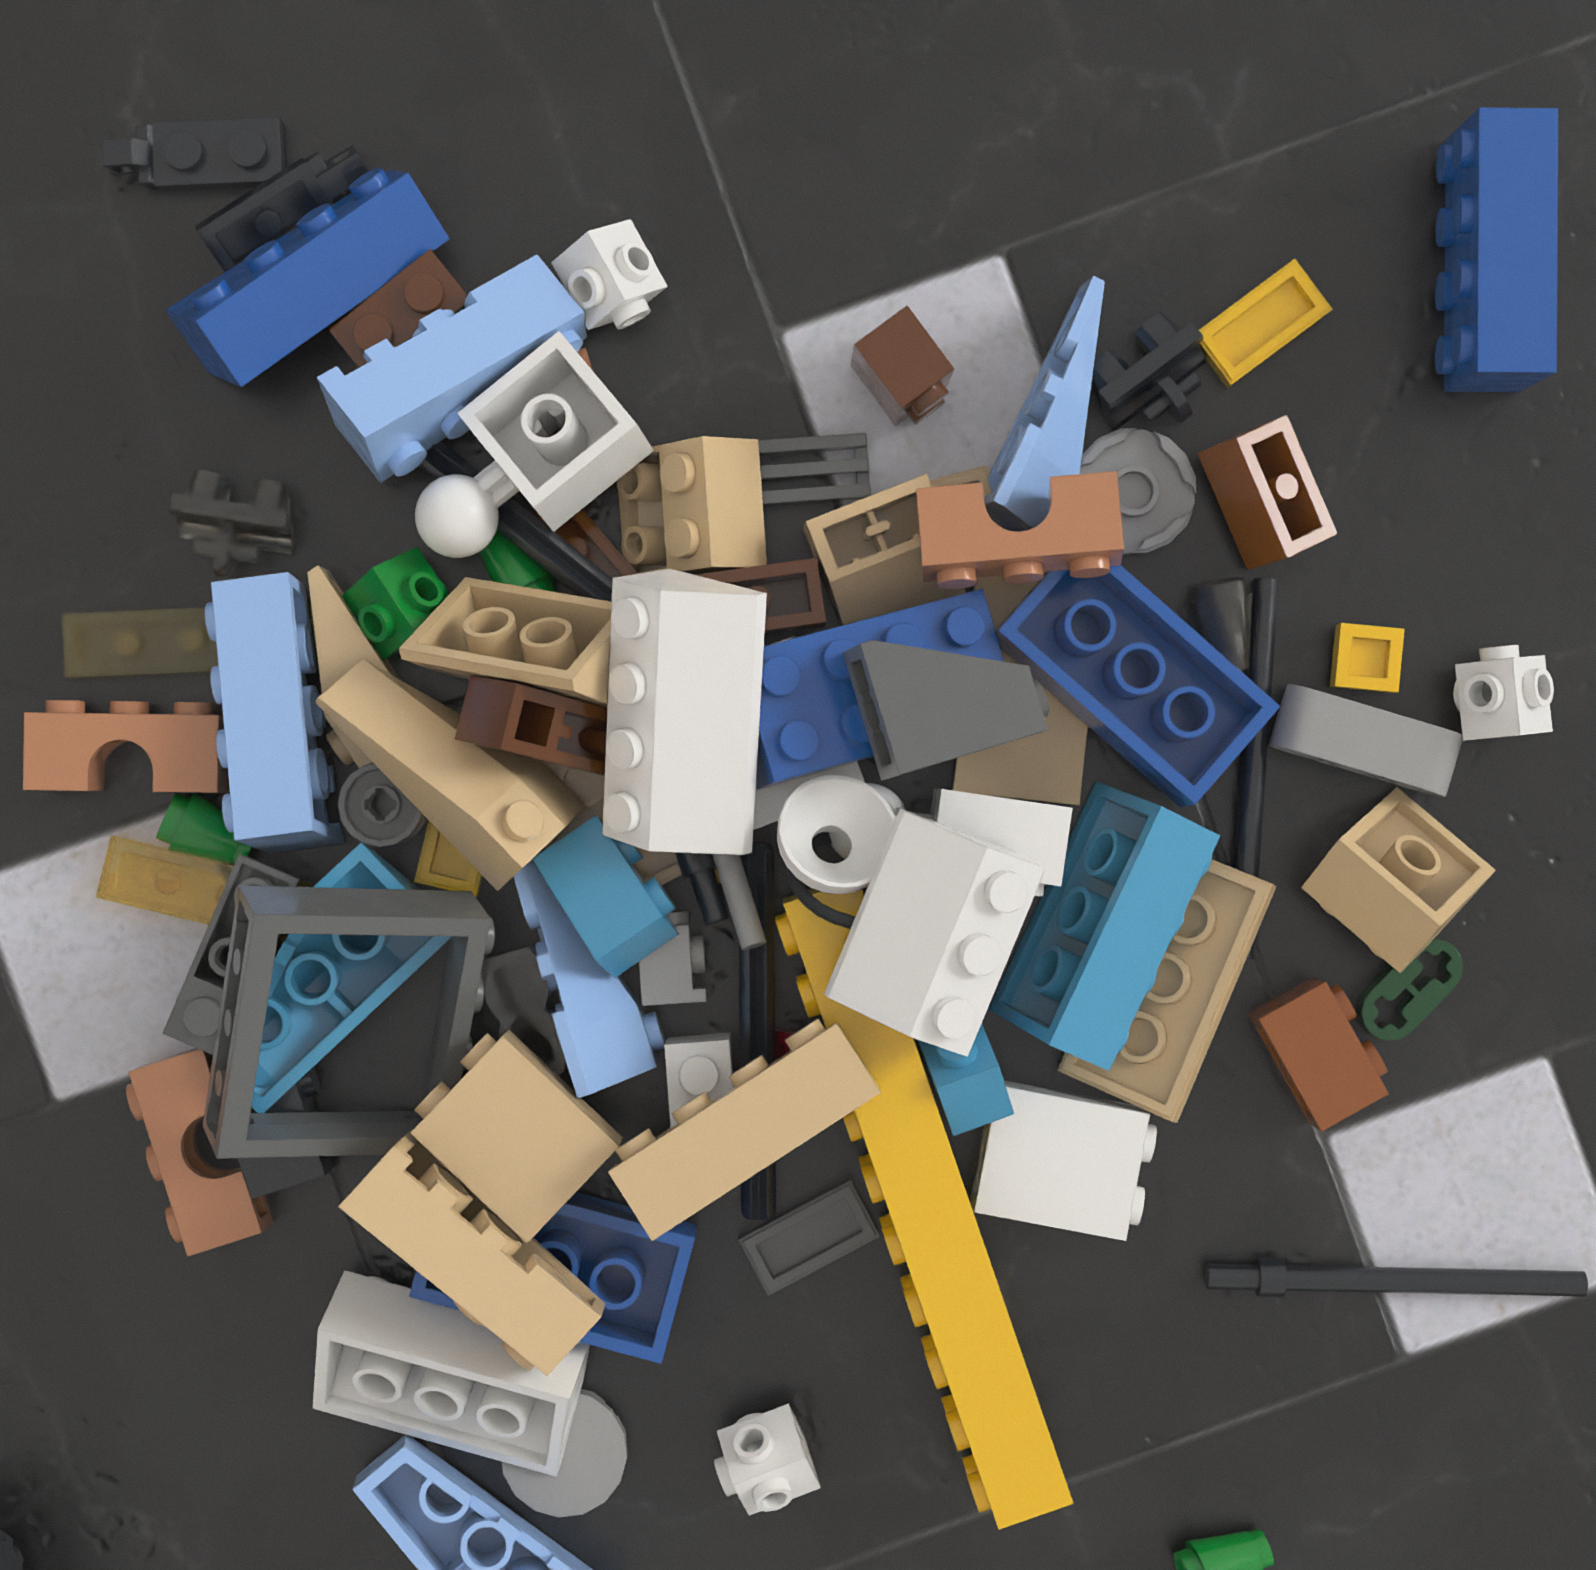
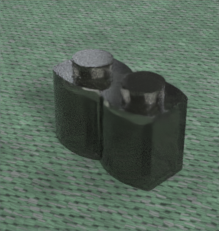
[481,942,567,1074]

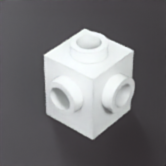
[551,219,668,330]
[1453,645,1554,741]
[714,1403,821,1516]

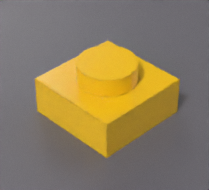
[1330,623,1405,693]

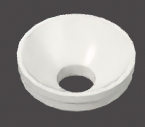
[777,775,896,894]

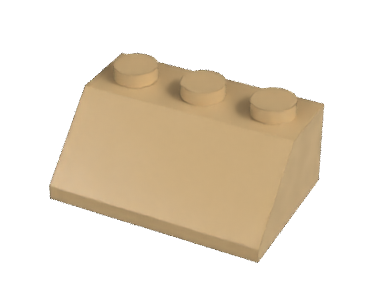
[399,577,612,706]

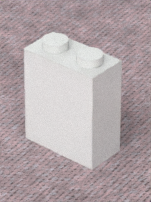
[970,1080,1157,1241]

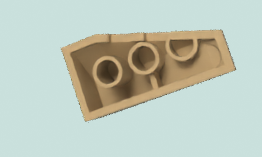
[315,659,586,891]

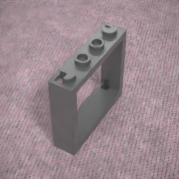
[203,885,495,1159]

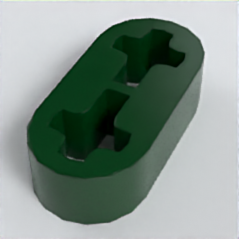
[1355,938,1463,1041]

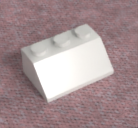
[824,808,1045,1057]

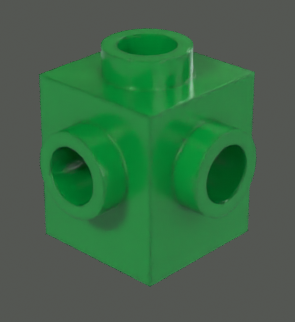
[342,547,449,660]

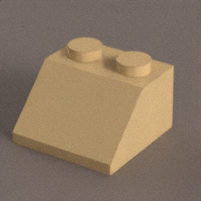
[1301,787,1496,973]

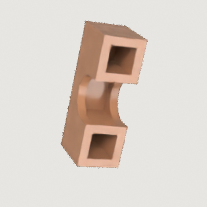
[916,471,1124,589]
[23,700,230,793]
[126,1048,274,1257]

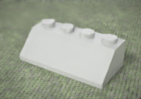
[602,569,767,855]
[313,1270,590,1477]

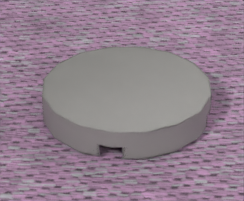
[1079,428,1196,555]
[501,1389,628,1517]

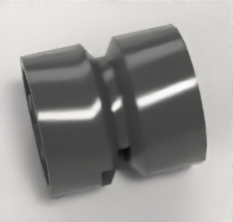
[338,763,429,847]

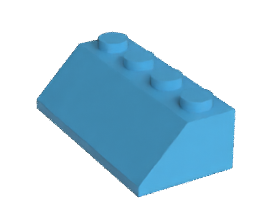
[988,781,1220,1071]

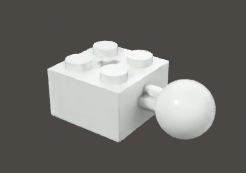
[415,331,654,558]
[829,783,1072,896]

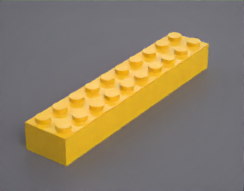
[775,888,1074,1530]

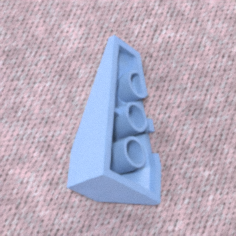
[984,275,1105,532]
[514,856,665,1098]

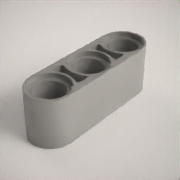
[1269,684,1463,798]

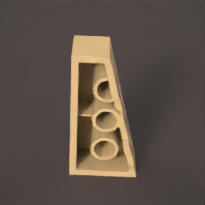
[608,1019,881,1241]
[338,1128,606,1376]

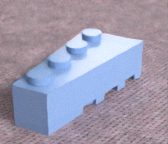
[317,255,587,483]
[205,572,345,854]
[352,1435,593,1570]

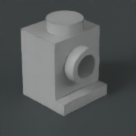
[639,910,708,1006]

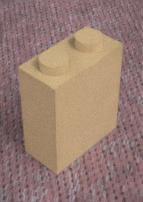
[411,1030,623,1243]

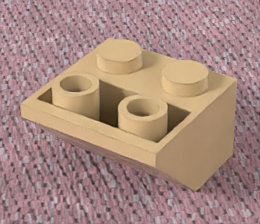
[617,436,767,575]
[802,474,966,626]

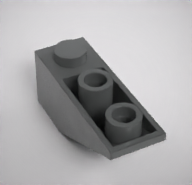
[162,854,300,1055]

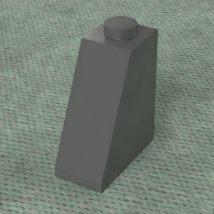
[843,640,1049,781]

